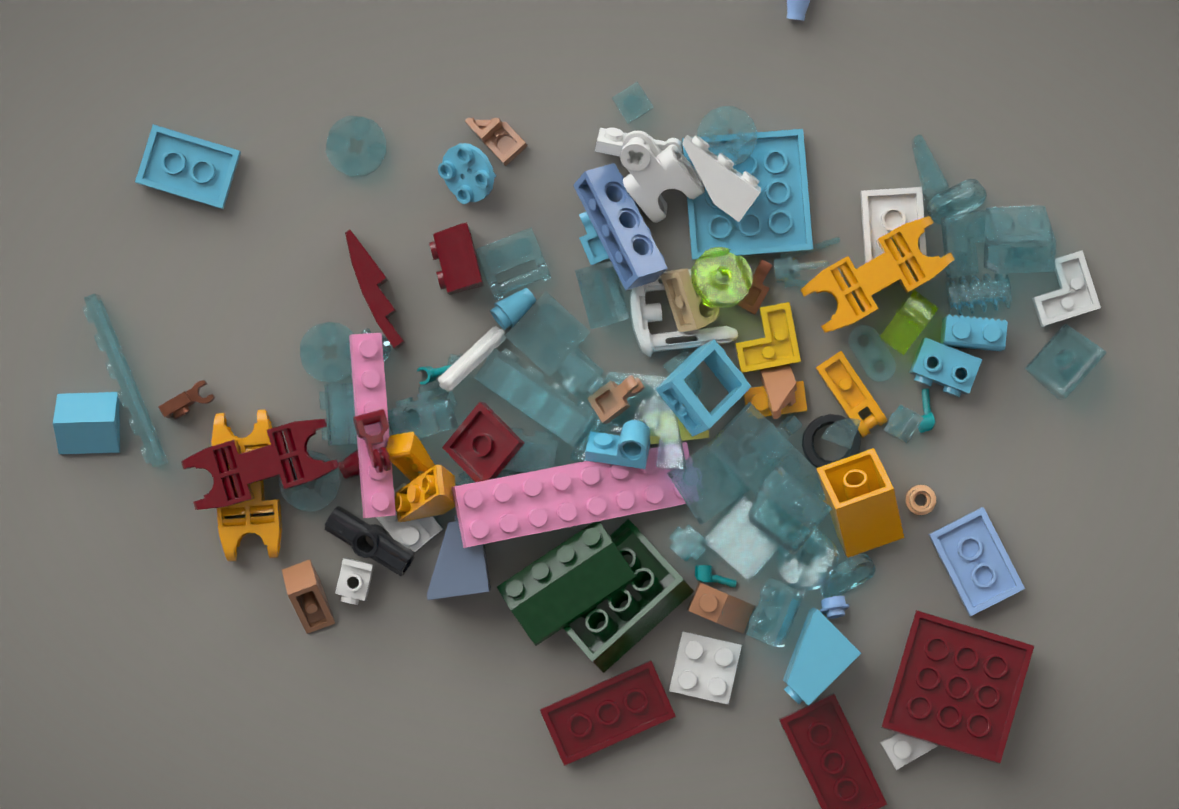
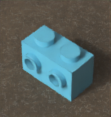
[909,337,982,398]

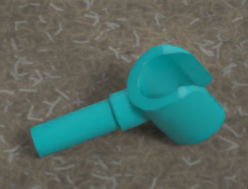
[417,365,452,385]
[916,388,935,433]
[695,565,737,588]

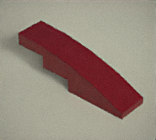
[345,229,405,350]

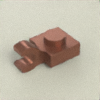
[729,260,772,315]
[158,380,215,420]

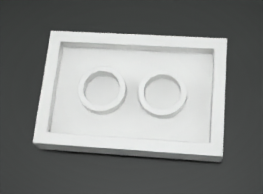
[860,187,927,279]

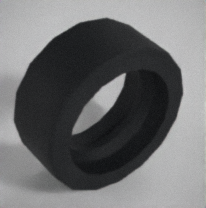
[802,414,861,468]

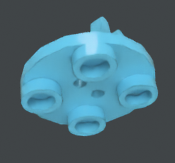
[438,143,496,204]

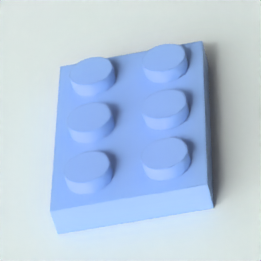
[928,507,1025,616]

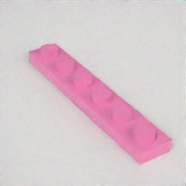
[349,333,396,518]

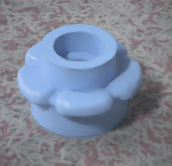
[820,596,850,619]

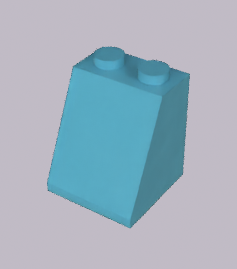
[783,607,861,706]

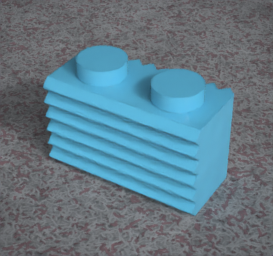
[940,314,1008,351]

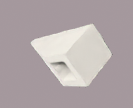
[682,135,761,222]

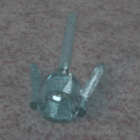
[774,237,840,287]

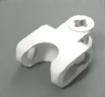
[620,131,705,223]

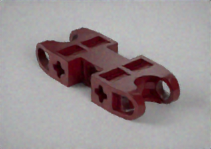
[181,419,340,510]

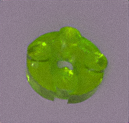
[691,247,753,308]

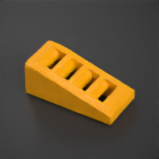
[386,432,435,481]

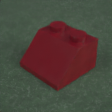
[429,222,484,295]

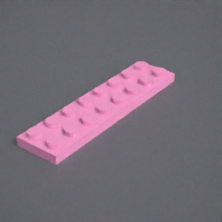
[452,442,699,548]

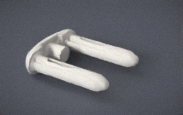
[630,266,738,357]

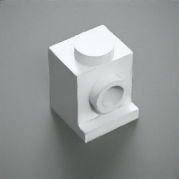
[335,558,375,605]

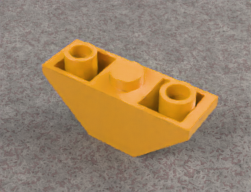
[394,465,456,522]

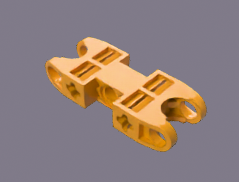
[800,216,955,333]
[211,409,282,562]

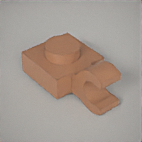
[587,375,645,424]

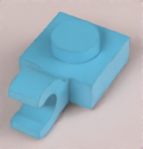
[579,212,609,266]

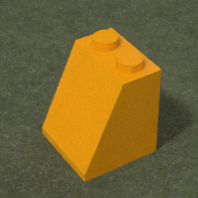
[816,448,905,558]

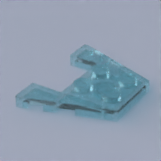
[570,372,686,471]

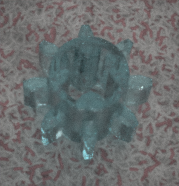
[669,524,706,562]

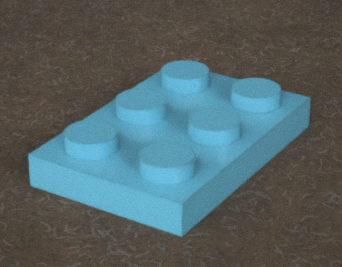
[135,124,241,210]

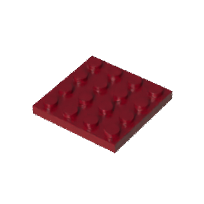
[881,610,1034,764]

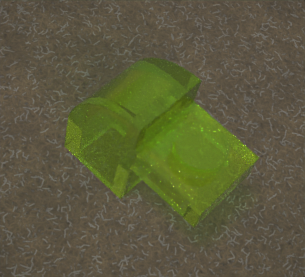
[879,289,939,356]

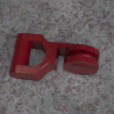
[353,409,391,473]

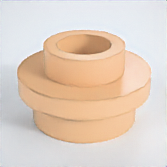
[905,485,936,515]

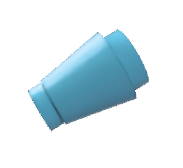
[490,287,536,330]

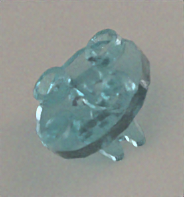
[697,106,757,167]

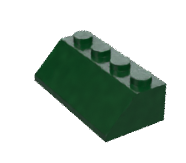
[497,521,638,646]

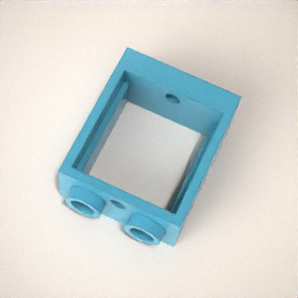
[655,339,751,437]

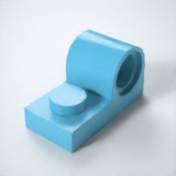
[585,420,651,469]

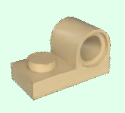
[661,268,720,332]

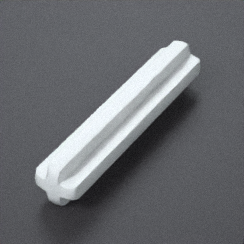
[438,326,506,392]

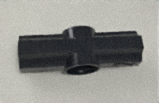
[324,506,415,576]

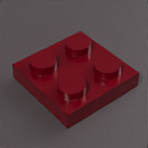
[442,402,525,482]

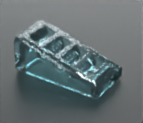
[911,134,949,201]

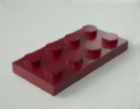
[540,660,676,766]
[779,693,887,809]

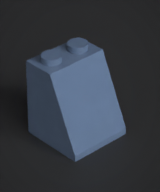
[427,515,491,600]

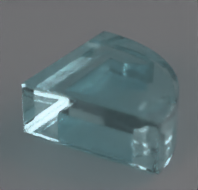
[821,418,861,449]

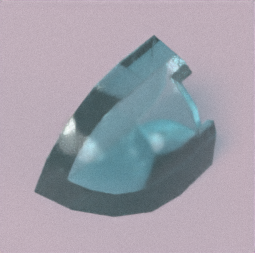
[663,349,703,398]

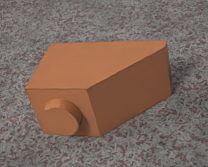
[282,560,335,634]
[687,582,755,633]

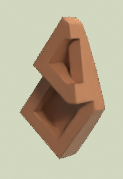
[465,118,527,166]
[760,364,797,419]

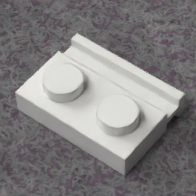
[376,482,443,552]

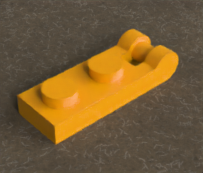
[815,351,888,438]

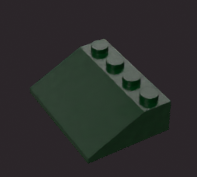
[563,519,694,673]

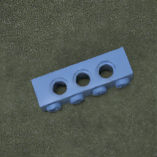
[573,163,668,291]

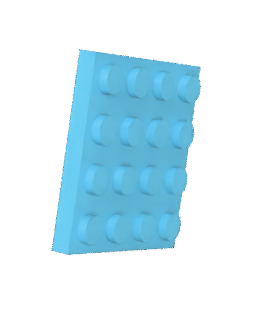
[682,129,813,260]

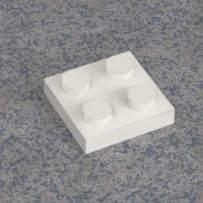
[669,631,742,705]

